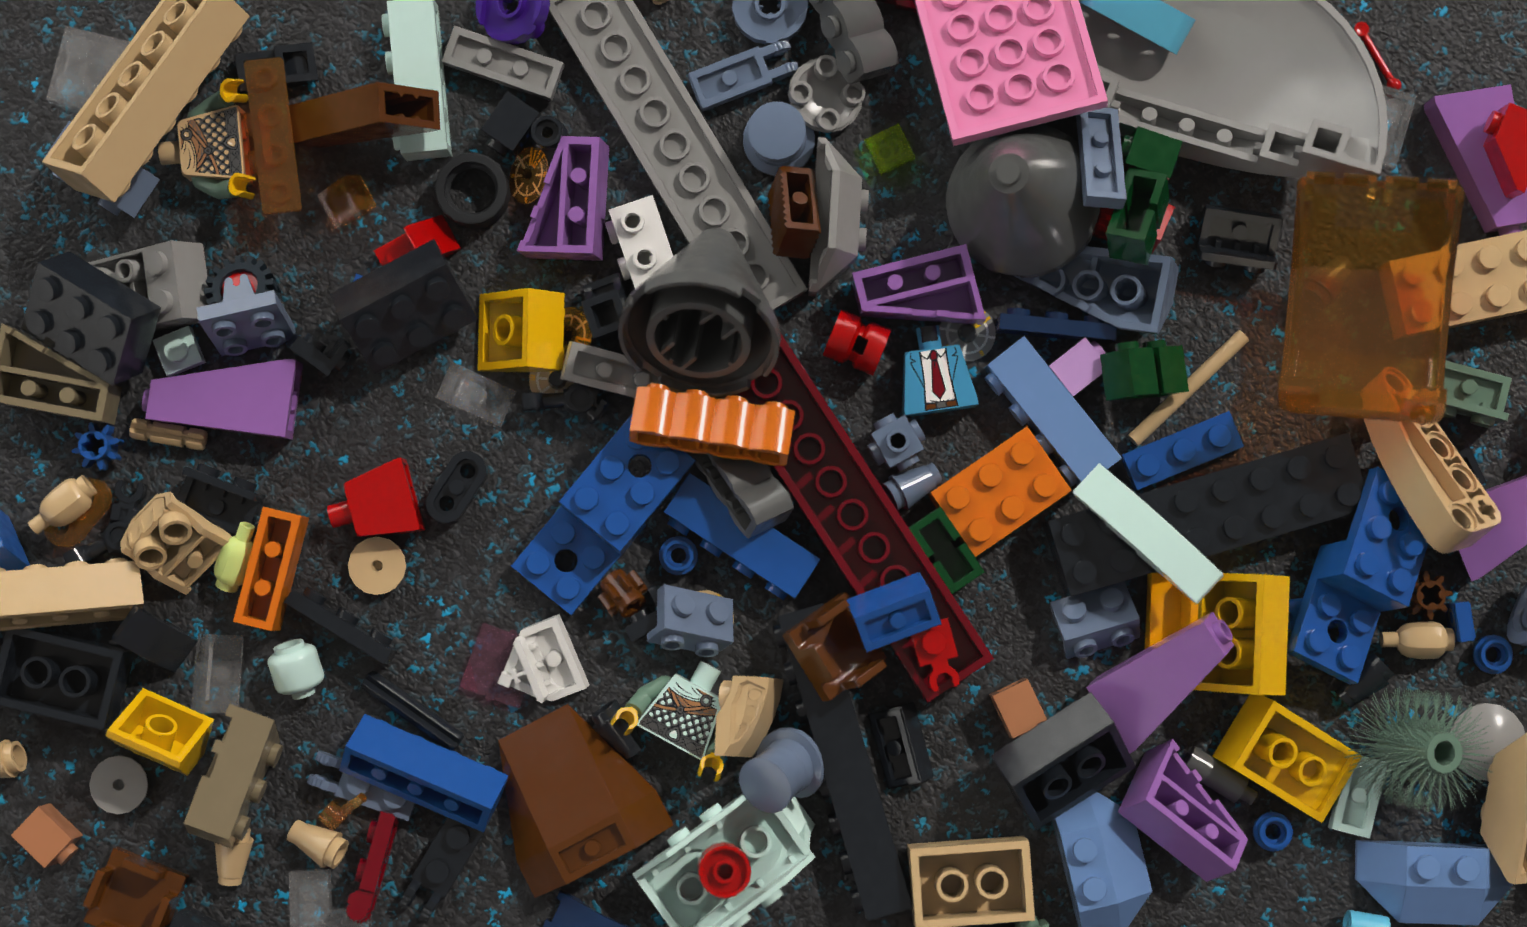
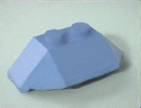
[1052,792,1152,927]
[1355,840,1513,926]

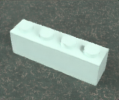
[382,0,452,161]

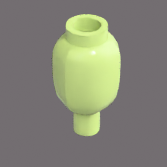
[214,522,255,593]

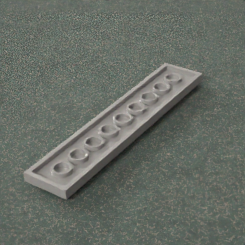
[549,0,807,311]

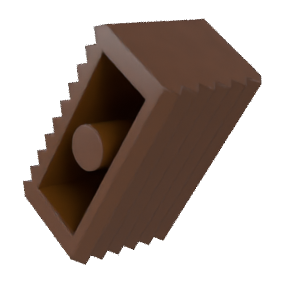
[767,166,821,259]

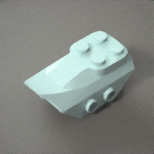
[632,793,815,927]

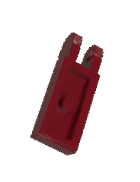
[345,811,399,925]

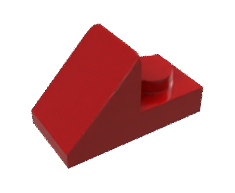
[374,215,461,266]

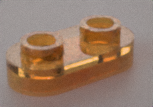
[44,478,112,547]

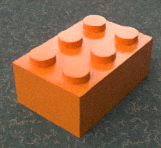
[927,426,1072,557]

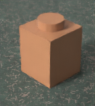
[989,678,1047,739]
[11,803,83,868]

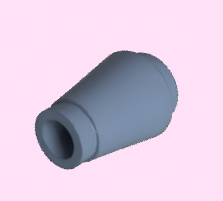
[882,463,942,511]

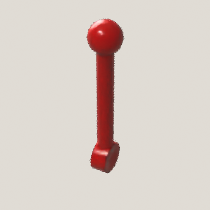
[1353,22,1402,93]

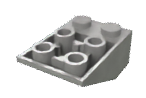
[88,240,209,331]

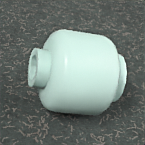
[267,638,324,700]

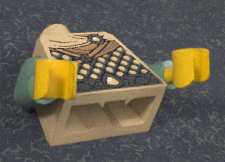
[158,78,256,200]

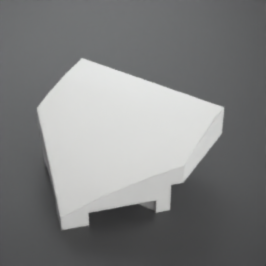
[498,614,590,703]

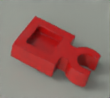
[911,618,960,692]

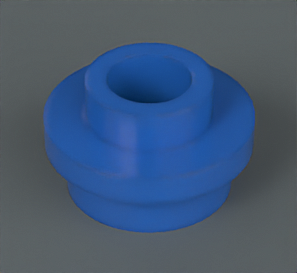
[659,536,698,575]
[1472,635,1513,674]
[1253,812,1293,851]

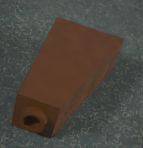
[287,82,440,148]

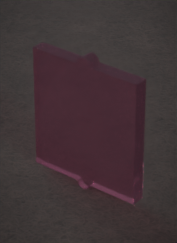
[459,623,526,709]

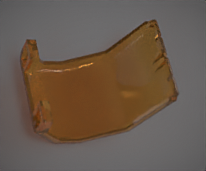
[1278,171,1464,424]

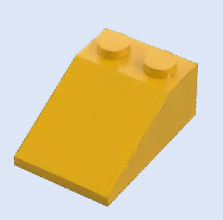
[1212,694,1362,823]

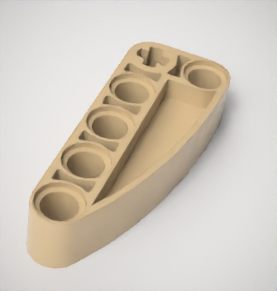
[1358,368,1501,554]

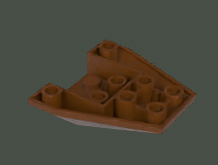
[498,704,674,898]

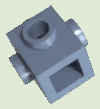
[867,413,926,472]

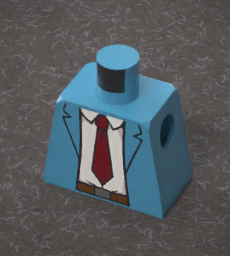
[902,325,979,418]

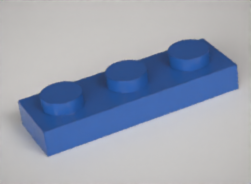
[1120,411,1244,491]

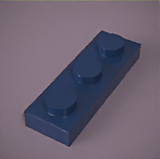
[995,308,1117,344]

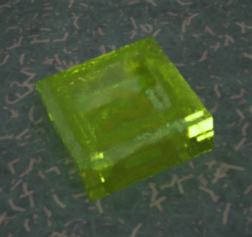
[864,123,916,176]

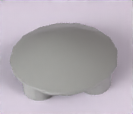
[788,55,865,133]
[1451,703,1525,781]

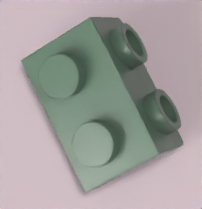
[1422,358,1512,428]

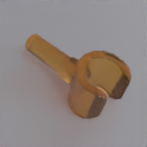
[318,793,367,830]

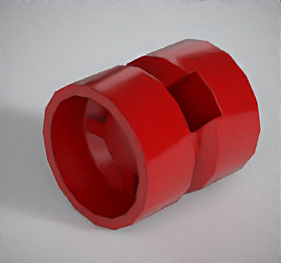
[823,309,892,376]
[697,842,751,898]

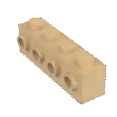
[0,558,144,631]

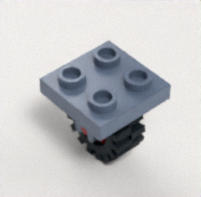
[197,255,296,356]

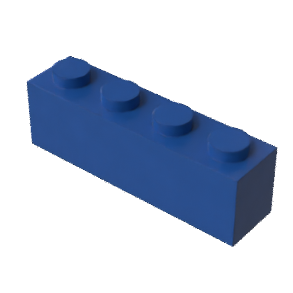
[664,473,820,601]
[339,714,509,833]

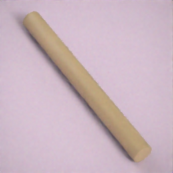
[1127,330,1249,446]

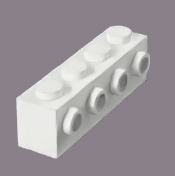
[605,195,673,289]

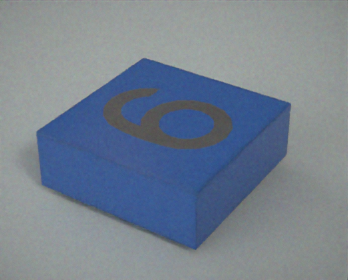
[1444,601,1476,642]

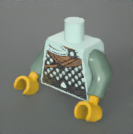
[611,661,725,782]

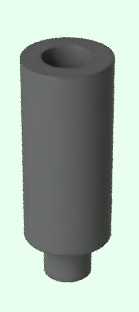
[1183,746,1258,805]

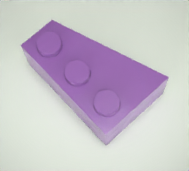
[517,136,609,261]
[851,244,986,325]
[1118,739,1248,882]

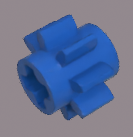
[72,422,125,471]

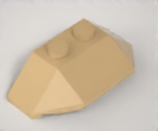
[1480,733,1527,885]

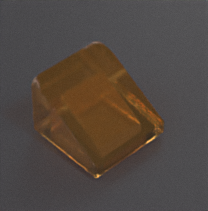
[317,174,376,229]

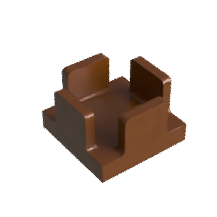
[782,592,887,702]
[82,846,190,927]

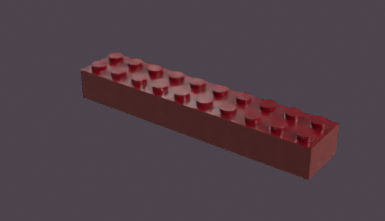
[735,334,994,702]

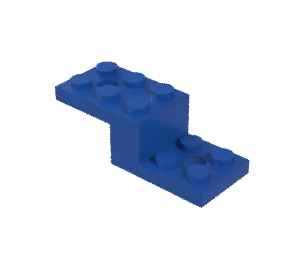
[511,414,696,616]
[1287,467,1428,684]

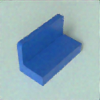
[847,572,941,652]

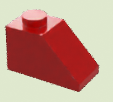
[1483,102,1527,199]

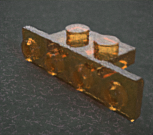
[243,57,302,215]

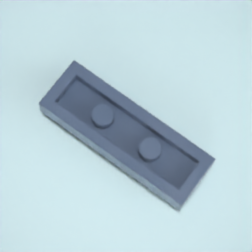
[1076,108,1127,209]

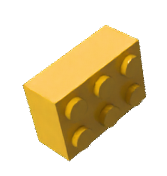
[1193,573,1290,695]

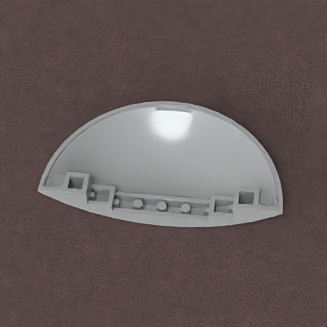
[1079,0,1388,180]

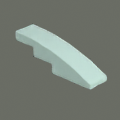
[1073,463,1224,605]

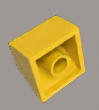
[477,288,565,372]
[106,688,214,776]

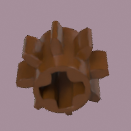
[597,569,648,618]
[1407,571,1453,620]

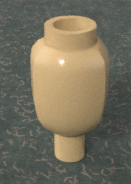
[28,475,97,534]
[1379,621,1455,659]

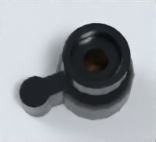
[530,115,569,176]

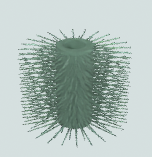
[1345,687,1495,814]

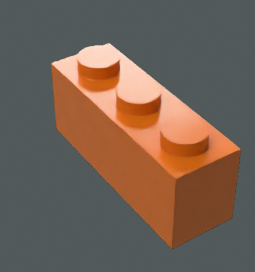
[233,507,310,631]

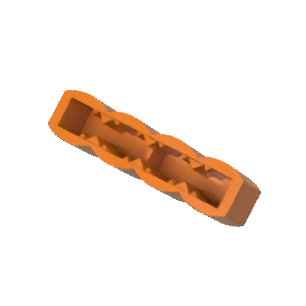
[629,383,795,466]

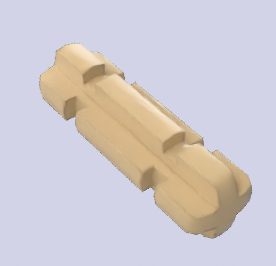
[129,418,208,451]

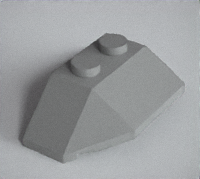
[808,137,869,297]

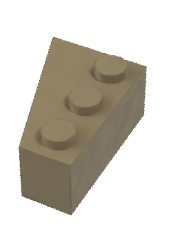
[0,323,122,425]
[184,703,283,849]

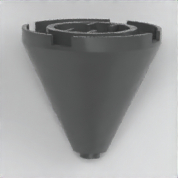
[946,124,1101,278]
[618,228,781,398]

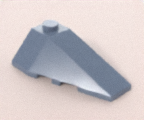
[1015,246,1179,335]

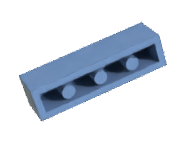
[984,336,1122,487]

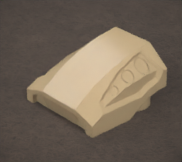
[120,492,232,595]
[714,676,784,758]

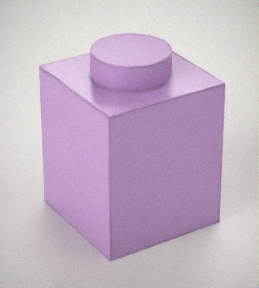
[1049,337,1106,396]

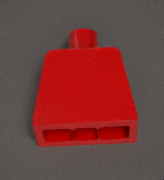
[327,457,425,537]

